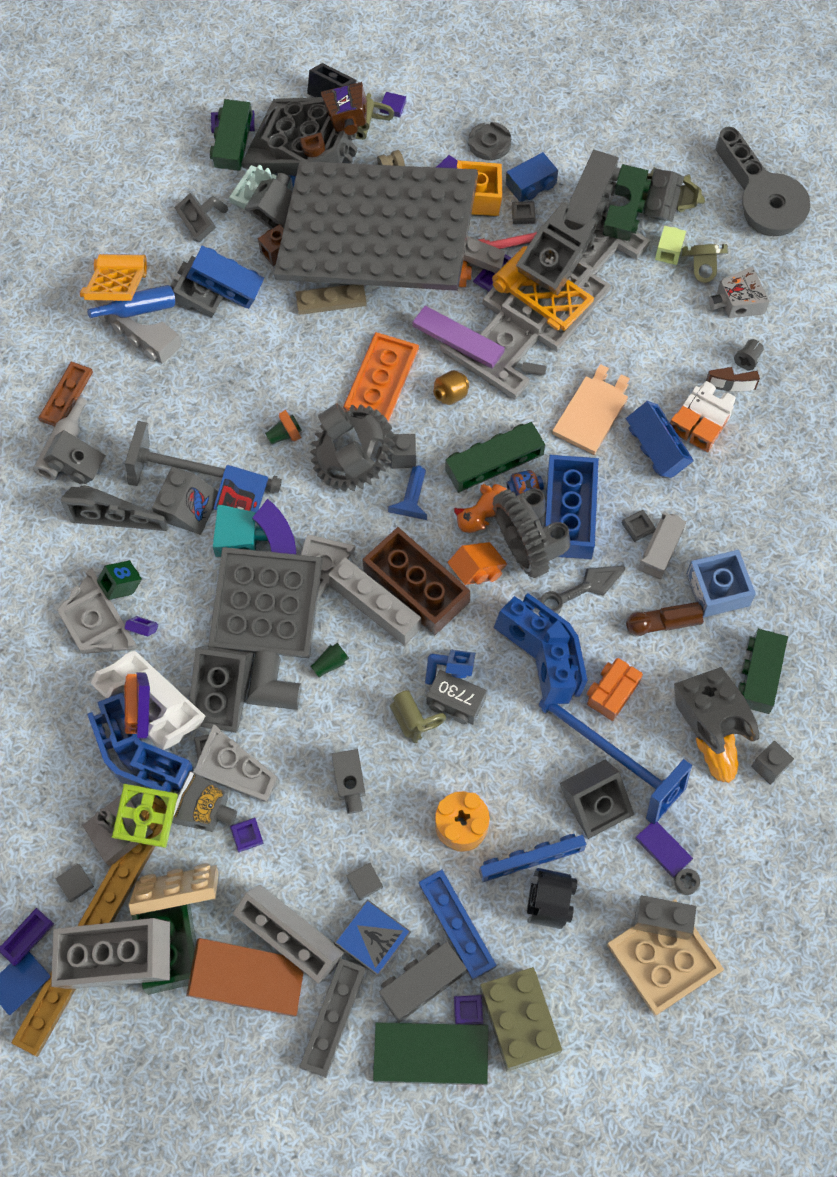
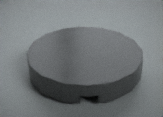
[468,122,512,160]

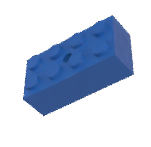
[544,455,599,559]

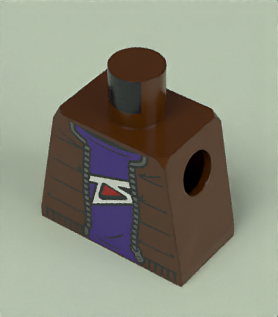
[321,82,367,135]

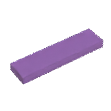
[412,306,505,369]

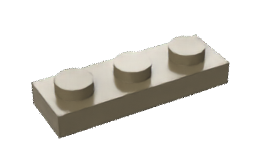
[295,284,367,315]

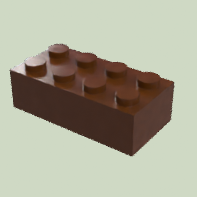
[362,527,471,636]

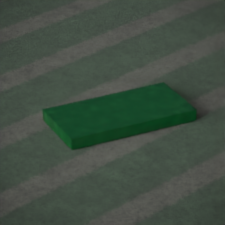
[373,1022,488,1085]

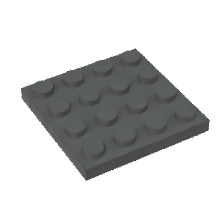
[208,547,323,658]

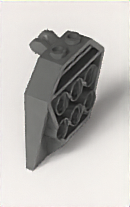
[241,97,358,176]

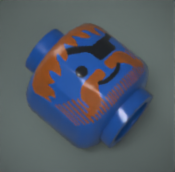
[506,470,544,496]

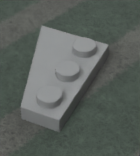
[301,534,355,601]
[194,725,277,803]

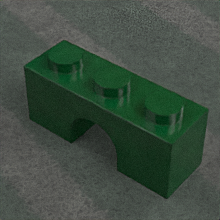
[603,164,651,241]

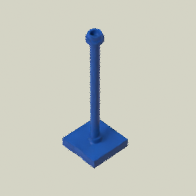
[539,698,692,824]

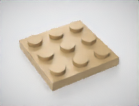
[129,863,219,915]
[607,899,724,1017]

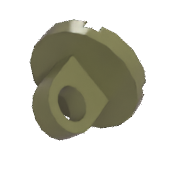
[682,244,728,283]

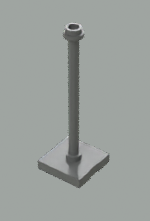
[125,421,282,494]

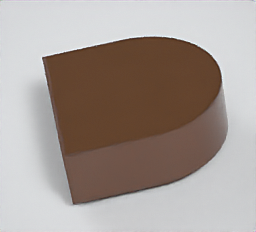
[300,132,325,157]

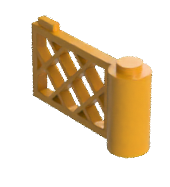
[492,246,594,331]
[80,254,147,301]

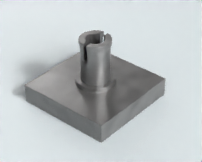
[82,795,153,866]

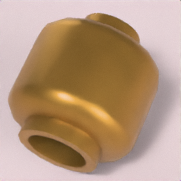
[433,370,469,405]

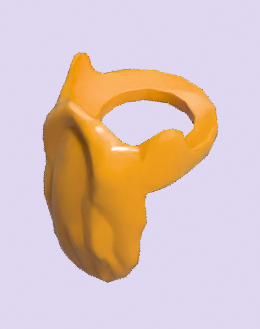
[696,734,739,783]

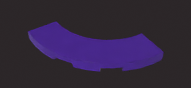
[252,499,296,554]

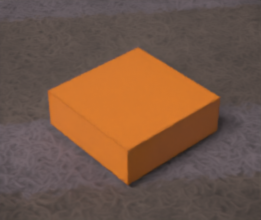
[279,410,301,441]

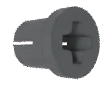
[734,339,764,371]

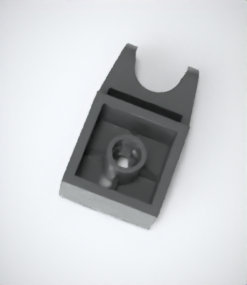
[516,201,598,296]
[674,667,760,754]

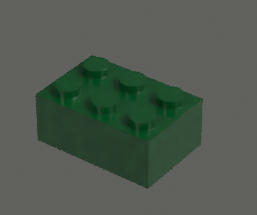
[131,904,196,995]

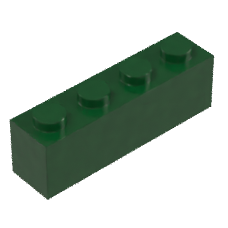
[445,421,545,493]

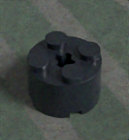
[527,868,577,929]

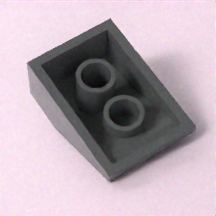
[189,646,253,732]

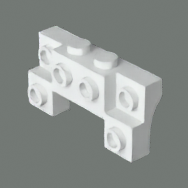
[91,651,206,750]

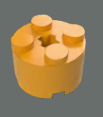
[435,791,490,852]

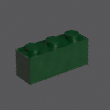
[210,99,253,171]
[738,628,788,714]

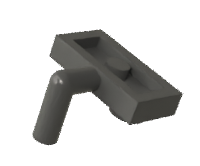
[174,193,228,242]

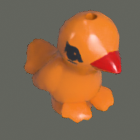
[454,483,506,533]

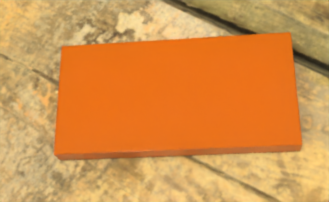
[343,332,419,422]

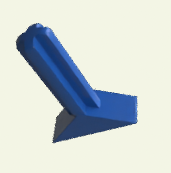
[388,465,427,520]

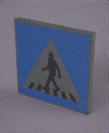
[334,899,411,977]

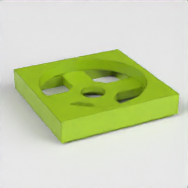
[112,784,178,848]

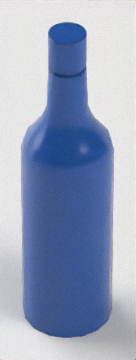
[87,285,175,318]

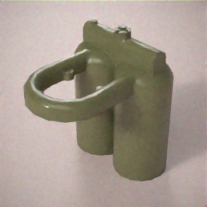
[355,93,394,140]
[390,690,446,743]

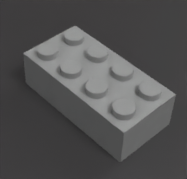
[51,918,170,989]

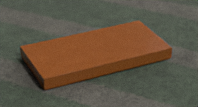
[186,938,304,1017]

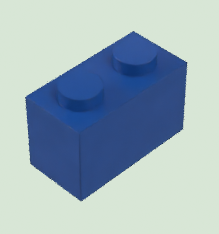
[505,152,558,202]

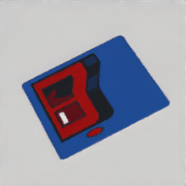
[214,465,268,513]

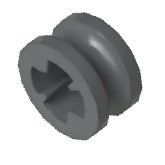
[674,868,700,895]

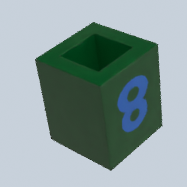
[97,560,142,600]

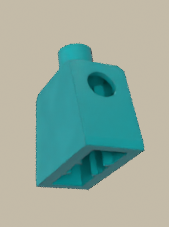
[213,505,268,557]

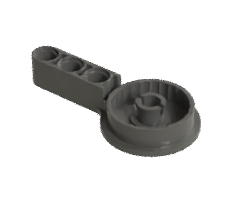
[716,126,810,236]

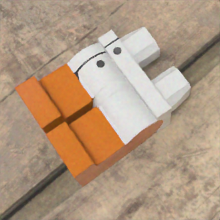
[670,381,735,452]

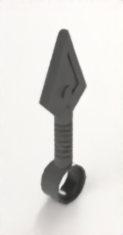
[540,566,625,614]

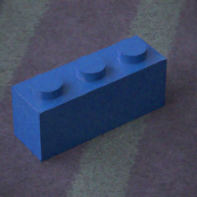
[186,245,264,309]
[625,401,694,478]

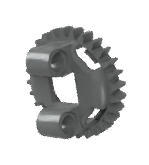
[310,403,396,492]
[492,488,570,578]

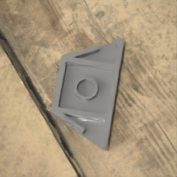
[57,568,138,654]

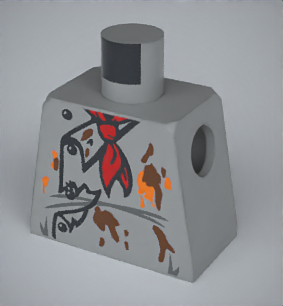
[709,267,769,318]

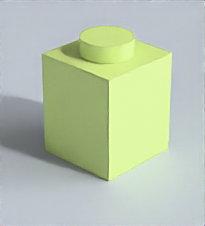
[655,226,686,265]

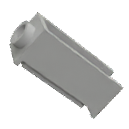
[638,512,687,580]

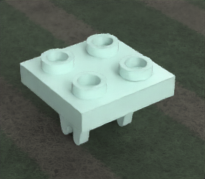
[229,165,290,209]

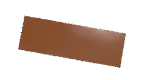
[38,361,93,427]

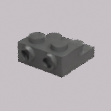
[170,256,223,317]

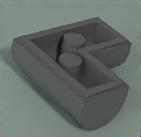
[247,651,302,710]

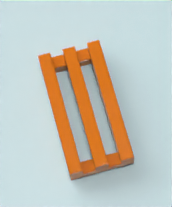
[124,674,137,734]

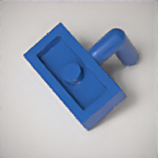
[425,649,476,685]

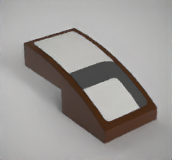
[706,367,760,392]

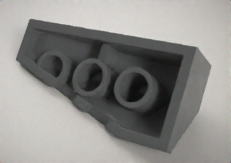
[61,485,168,531]

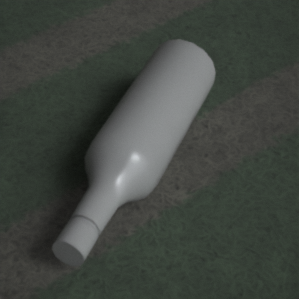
[33,397,87,480]

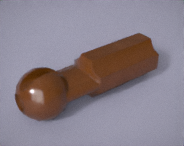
[626,602,704,636]

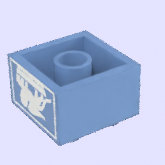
[686,550,756,618]

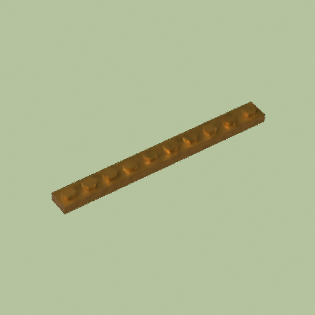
[11,797,167,1057]

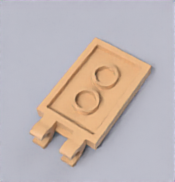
[552,364,630,455]

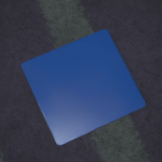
[0,952,50,1015]

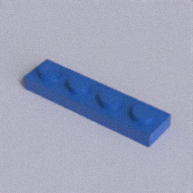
[479,834,587,883]
[418,869,497,981]

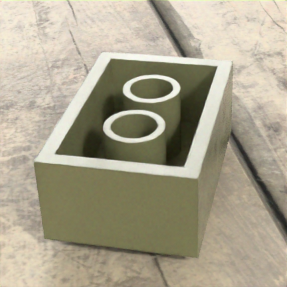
[480,967,562,1072]

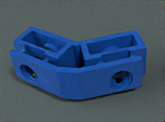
[494,593,588,704]
[87,693,194,800]

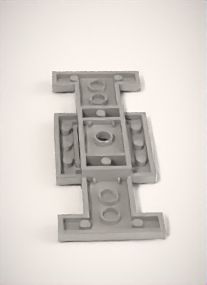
[440,212,650,400]

